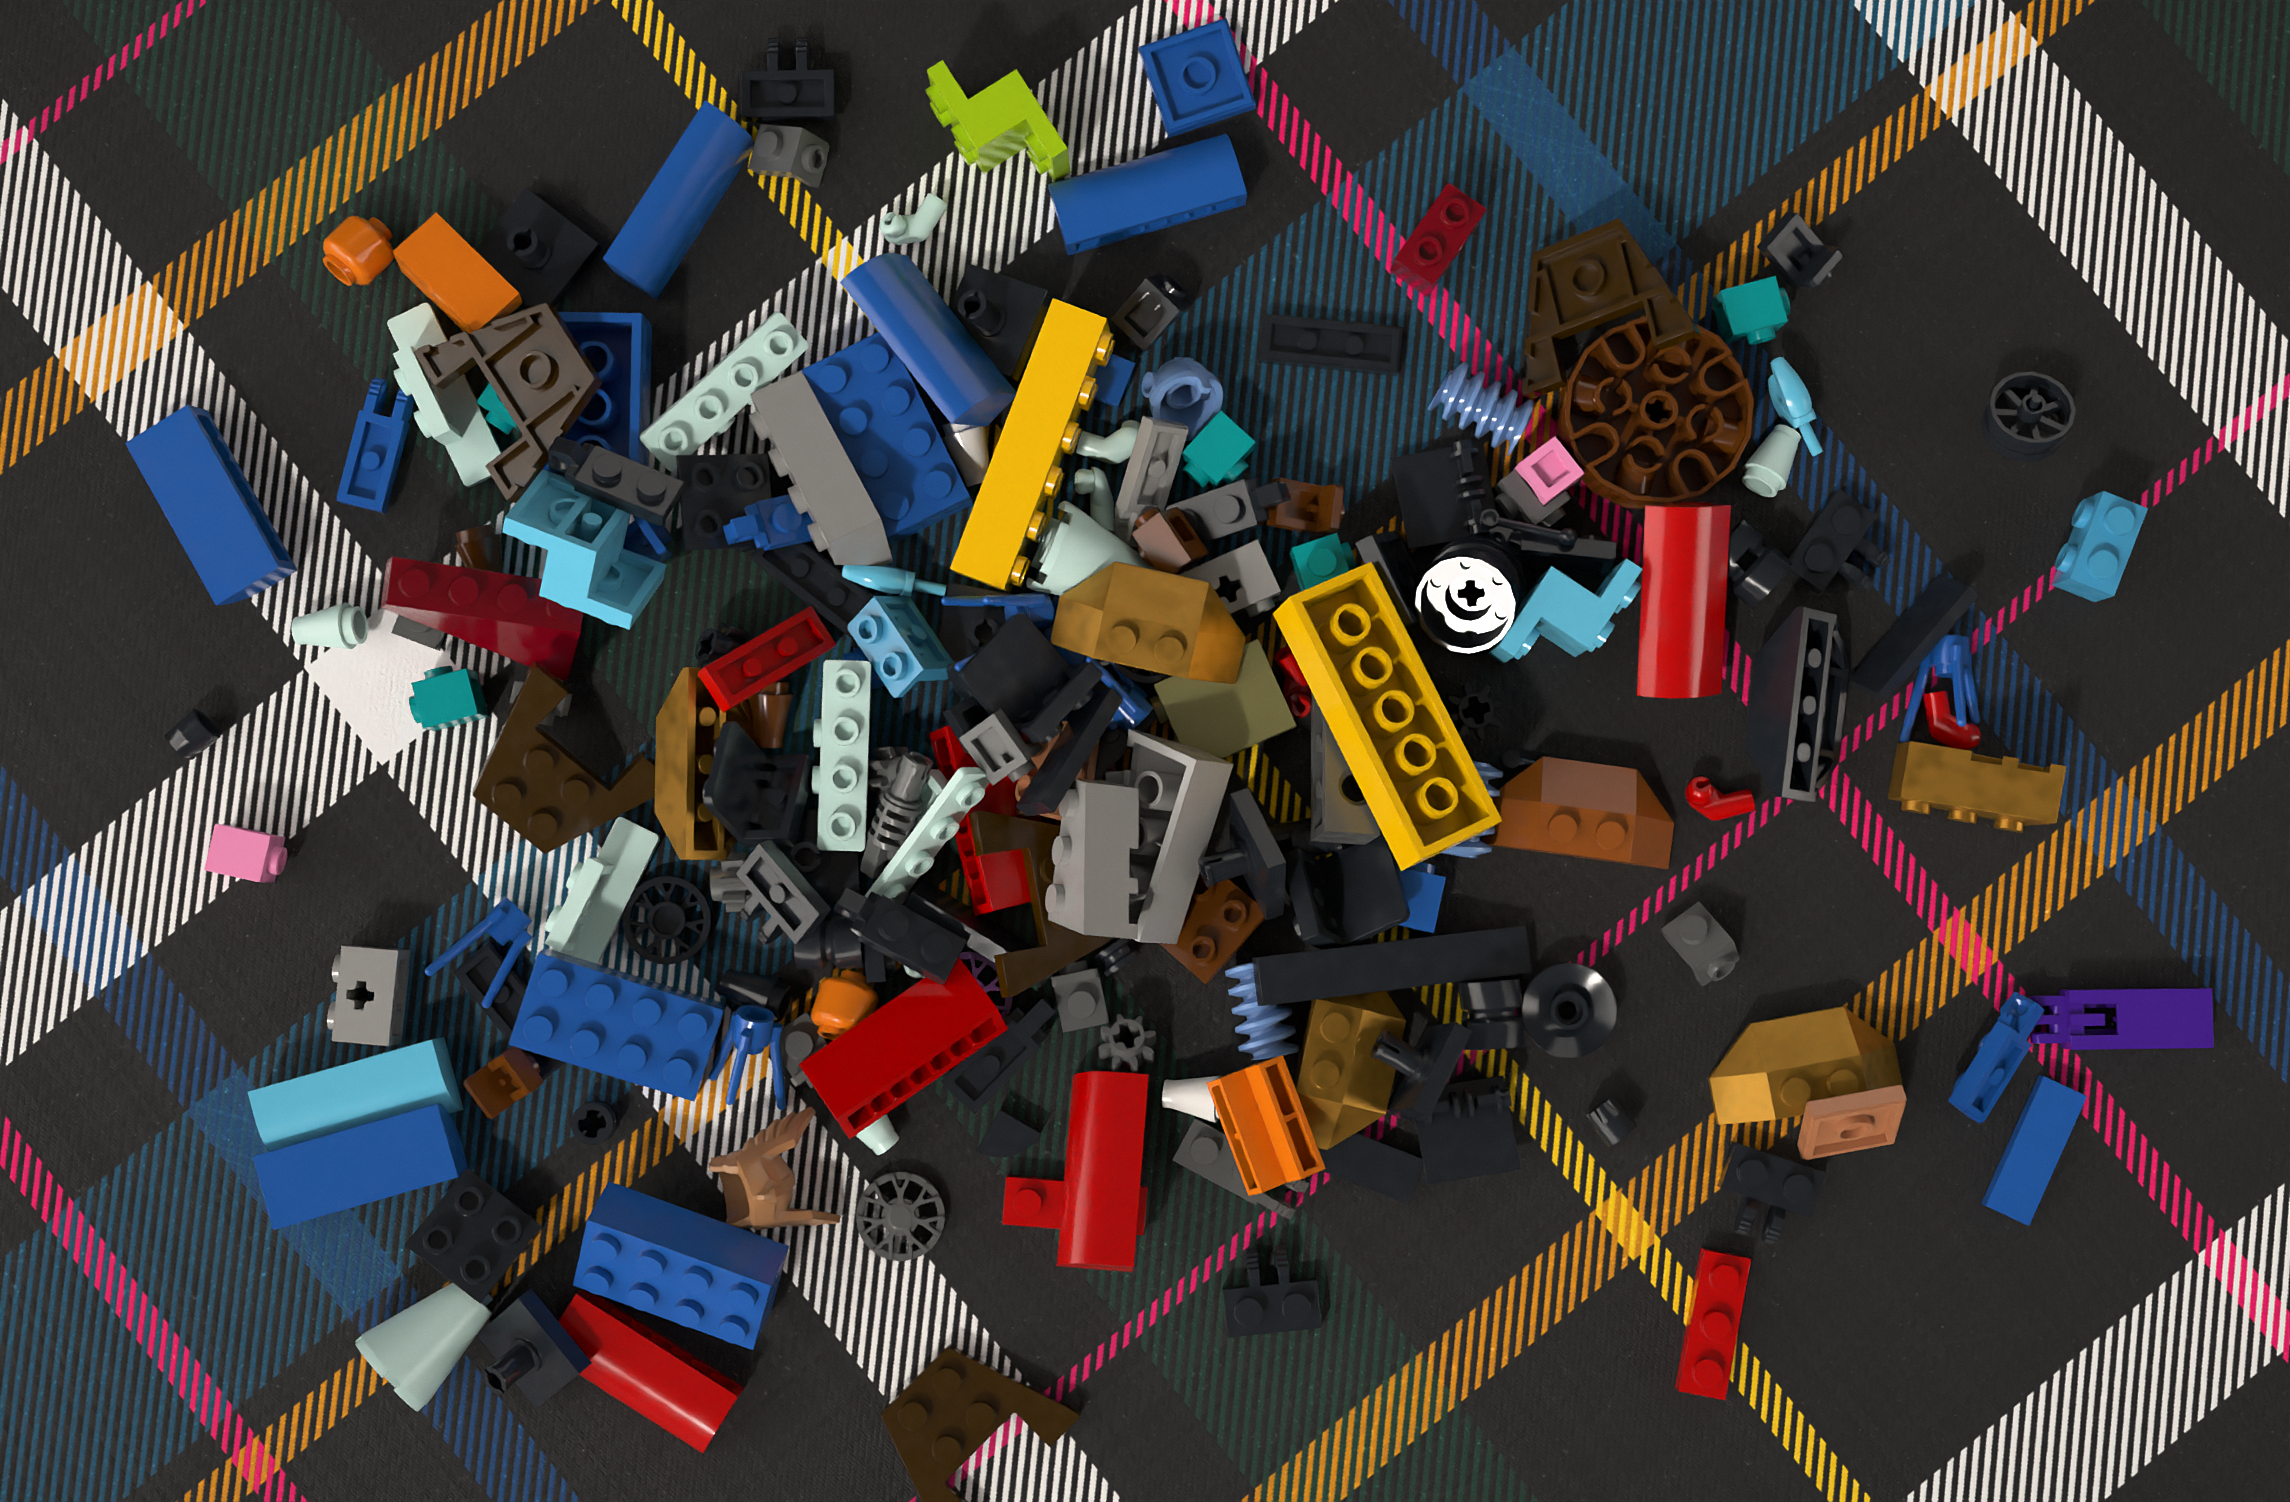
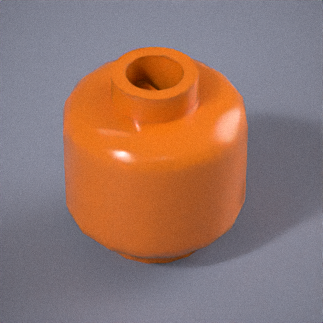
[323,216,394,286]
[810,970,879,1041]

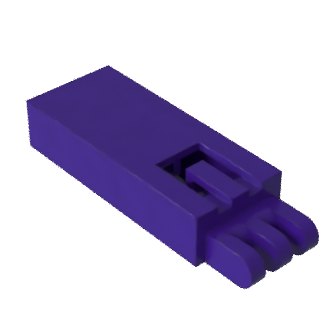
[2029,987,2214,1050]

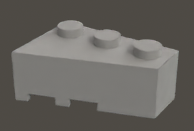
[1045,778,1139,940]

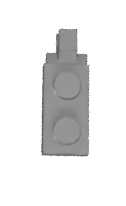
[1112,416,1189,547]

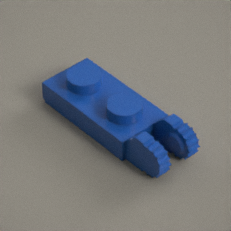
[336,377,415,514]

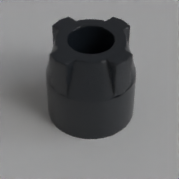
[165,709,221,760]
[1586,1096,1638,1148]

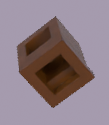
[1131,507,1209,575]

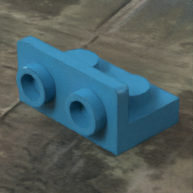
[848,596,954,698]

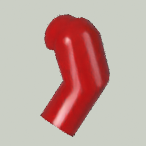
[1274,646,1312,718]
[1923,691,1981,750]
[1685,776,1755,821]

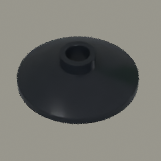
[1521,963,1617,1058]

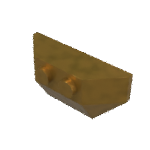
[1050,561,1246,684]
[655,667,755,860]
[1293,991,1406,1150]
[1708,1006,1904,1125]

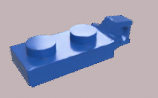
[723,495,813,551]
[1948,992,2045,1124]

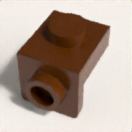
[1266,478,1345,535]
[463,1046,544,1119]

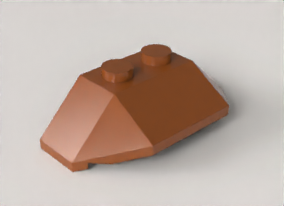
[1481,756,1674,869]

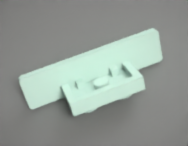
[387,303,502,487]
[639,311,809,471]
[812,660,872,851]
[865,767,990,905]
[545,817,660,964]

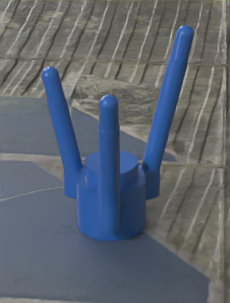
[941,592,1054,671]
[1900,635,1980,743]
[1086,657,1154,734]
[425,896,533,1008]
[709,1005,786,1110]

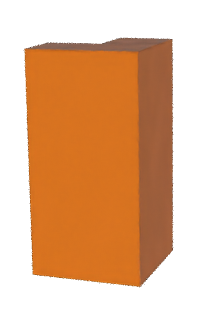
[393,213,523,333]
[1206,1055,1326,1196]

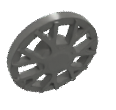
[856,1171,945,1261]

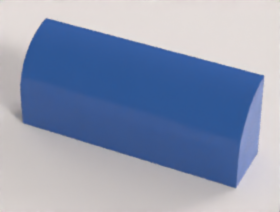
[603,100,755,300]
[1047,133,1247,256]
[840,253,1017,426]
[125,405,298,606]
[252,1103,469,1230]

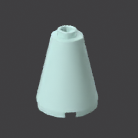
[1026,501,1156,596]
[355,1283,493,1412]

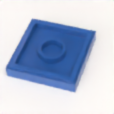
[1139,18,1256,138]

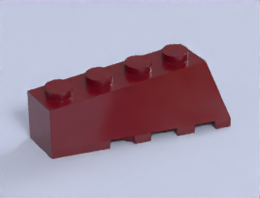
[380,556,583,681]

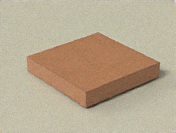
[1797,1084,1907,1160]

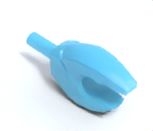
[1768,357,1823,457]
[842,565,946,597]

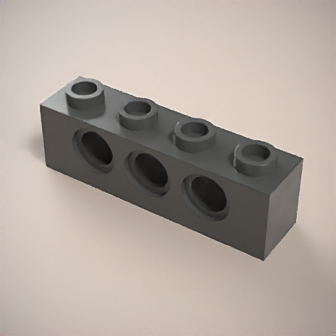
[1311,691,1382,845]

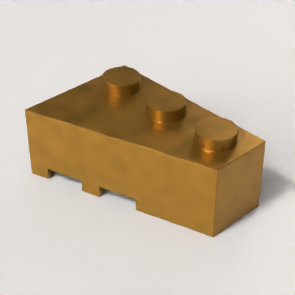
[1888,741,2067,833]

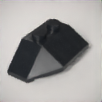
[1745,607,1850,803]

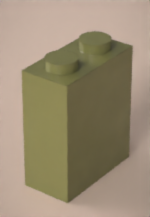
[1149,639,1296,759]

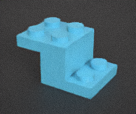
[502,469,667,630]
[1487,558,1642,665]

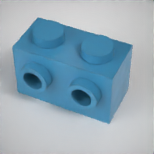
[2051,491,2148,602]

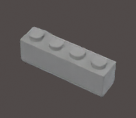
[749,370,893,566]
[1122,729,1234,944]

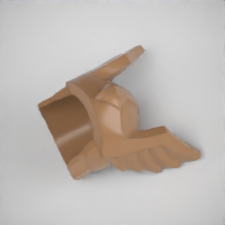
[709,1107,841,1230]

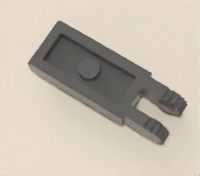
[1172,1117,1309,1219]

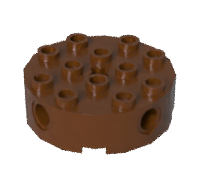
[1557,316,1754,510]

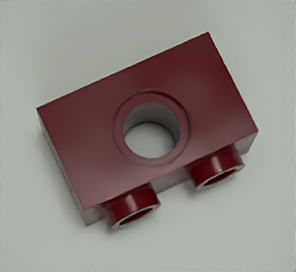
[1390,182,1487,298]

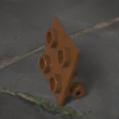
[1159,872,1265,985]

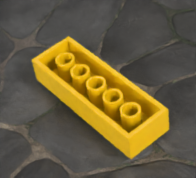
[950,298,1115,594]
[1273,562,1502,871]

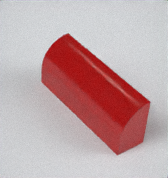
[1637,501,1731,698]
[929,725,1042,916]
[798,957,1008,1139]
[1056,1071,1149,1272]
[558,1289,745,1454]

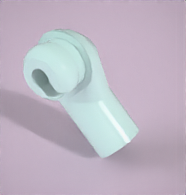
[880,193,948,245]
[1076,420,1140,464]
[1074,467,1114,533]

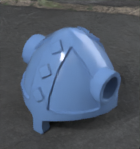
[1142,357,1223,441]

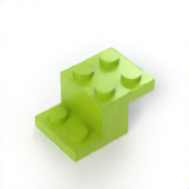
[925,60,1070,182]

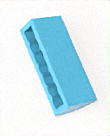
[248,1037,464,1152]

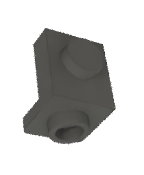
[748,124,830,187]
[1494,469,1571,528]
[1661,901,1739,986]

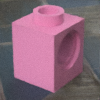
[1513,436,1584,506]
[204,824,287,883]

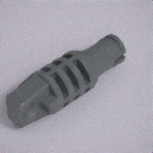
[860,752,933,879]

